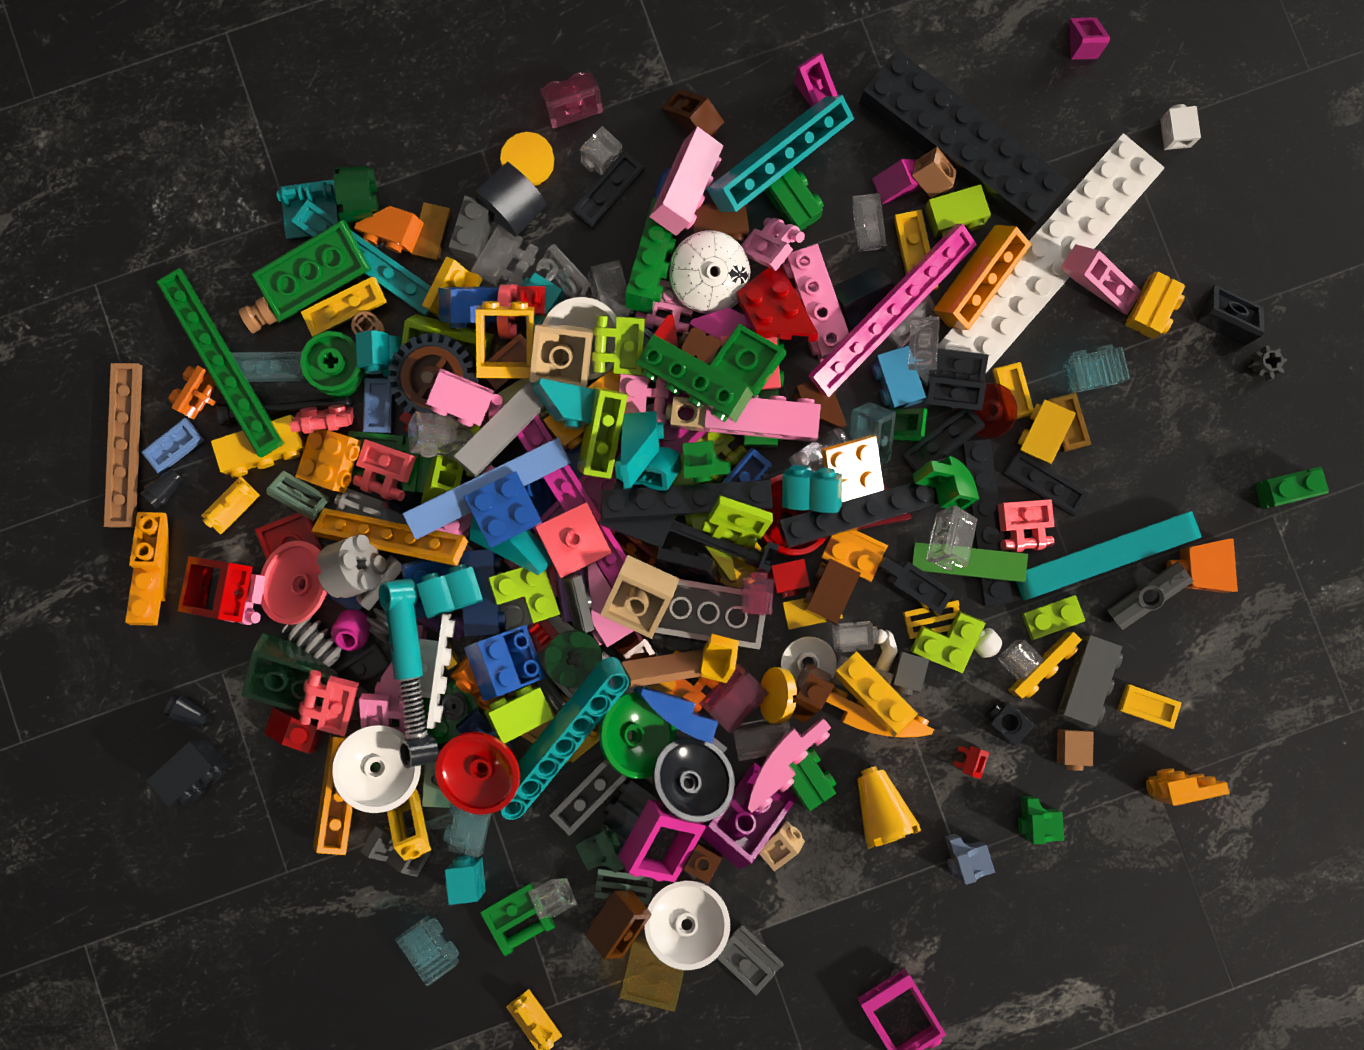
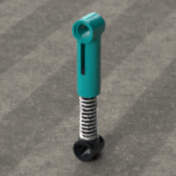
[379,578,438,768]

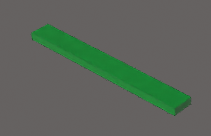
[156,268,285,458]

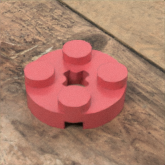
[497,284,521,340]

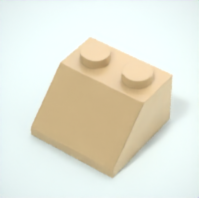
[529,325,594,387]
[600,555,679,639]

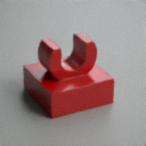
[517,286,546,316]
[527,619,559,654]
[953,746,990,779]

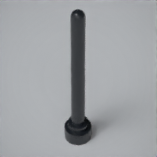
[217,396,352,426]

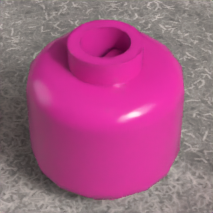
[331,609,371,651]

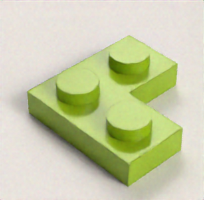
[488,567,560,623]
[910,611,986,673]

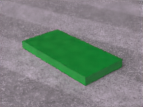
[251,220,372,322]

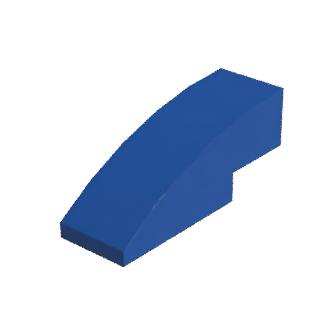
[634,686,718,744]

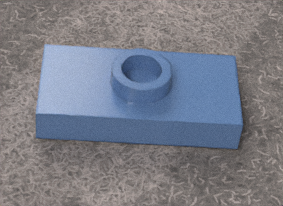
[363,378,394,434]
[141,418,204,474]

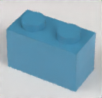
[872,346,926,410]

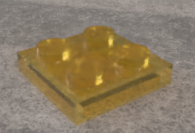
[619,940,684,1012]

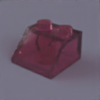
[540,72,603,129]

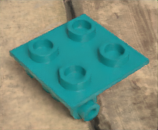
[277,180,339,239]

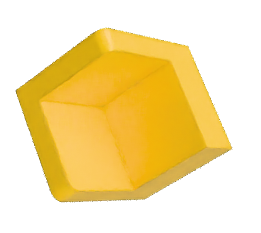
[700,634,739,683]

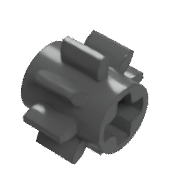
[1248,345,1287,381]

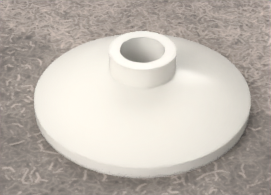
[781,637,837,681]

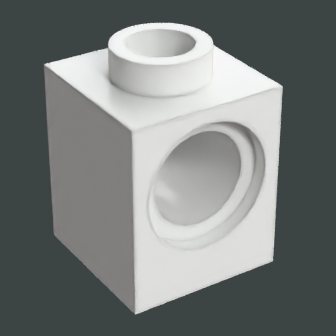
[1160,104,1201,150]

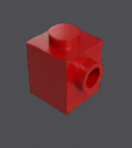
[767,559,810,598]

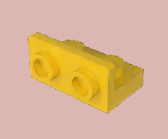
[422,257,482,318]

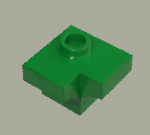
[683,440,731,482]
[1018,796,1064,844]

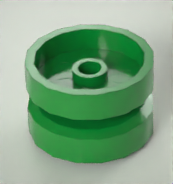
[300,331,369,397]

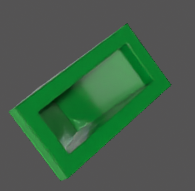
[876,408,927,443]

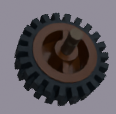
[388,333,479,421]

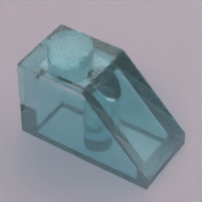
[850,402,896,466]

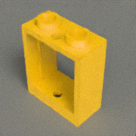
[476,301,534,379]

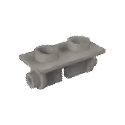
[335,488,383,520]

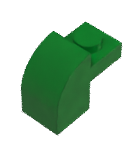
[913,456,979,511]

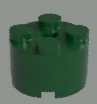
[334,166,380,223]
[545,630,604,688]

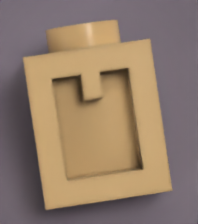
[759,821,805,871]

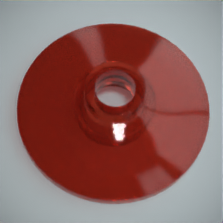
[972,383,1018,438]

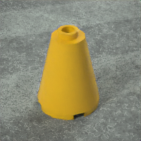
[857,766,921,849]

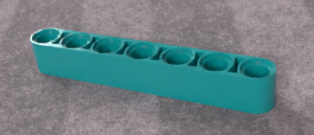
[1016,511,1202,601]
[500,657,629,820]

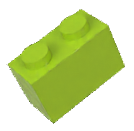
[924,184,991,238]
[484,684,554,744]

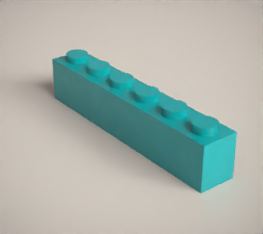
[706,95,854,212]

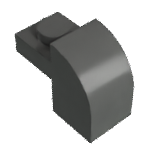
[361,826,431,877]

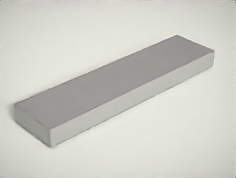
[454,381,545,478]

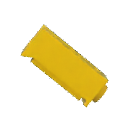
[387,788,431,861]

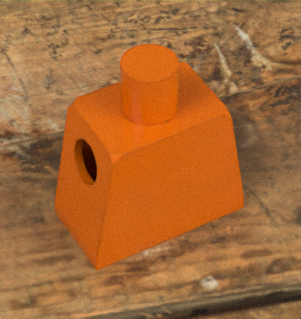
[1166,538,1238,593]

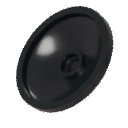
[653,737,735,823]

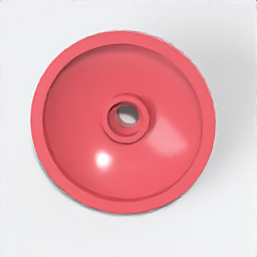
[260,541,327,625]

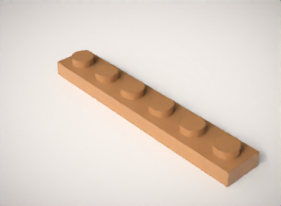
[104,363,142,528]

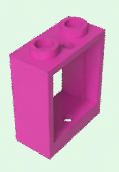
[618,799,706,882]
[857,968,946,1050]

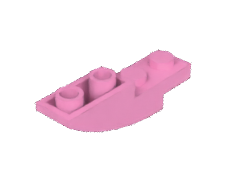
[748,717,831,813]

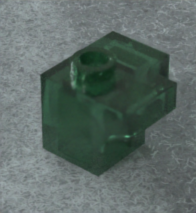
[575,826,625,873]

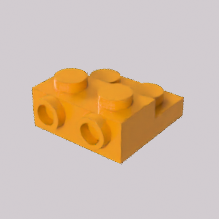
[295,429,362,493]
[1146,768,1230,806]

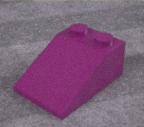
[701,762,797,869]

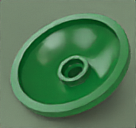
[599,692,678,779]

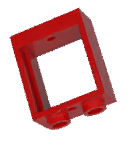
[178,556,253,622]

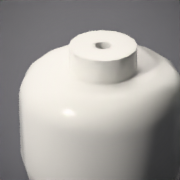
[974,628,1002,658]

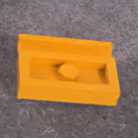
[820,530,888,582]

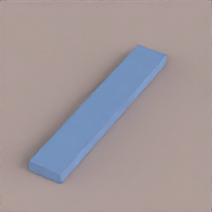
[403,438,571,539]

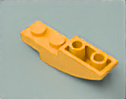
[125,512,169,626]
[826,687,934,737]

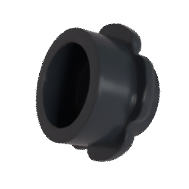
[442,693,468,721]

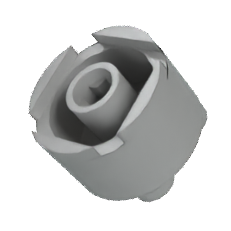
[317,535,387,598]

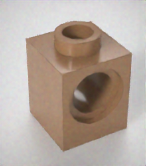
[912,147,957,198]
[1057,729,1094,771]

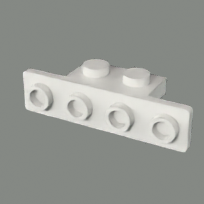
[419,613,455,729]

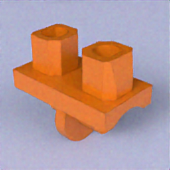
[168,366,216,420]

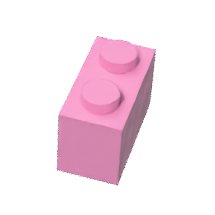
[426,368,494,427]

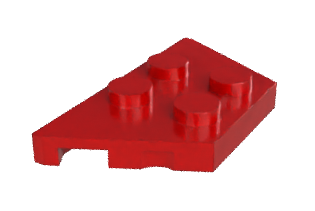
[737,265,818,342]

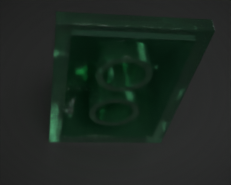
[241,633,338,713]

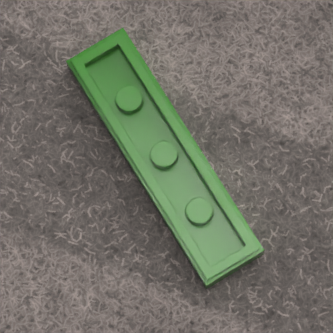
[913,542,1028,582]

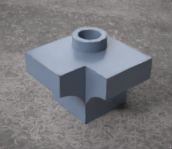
[945,834,995,885]

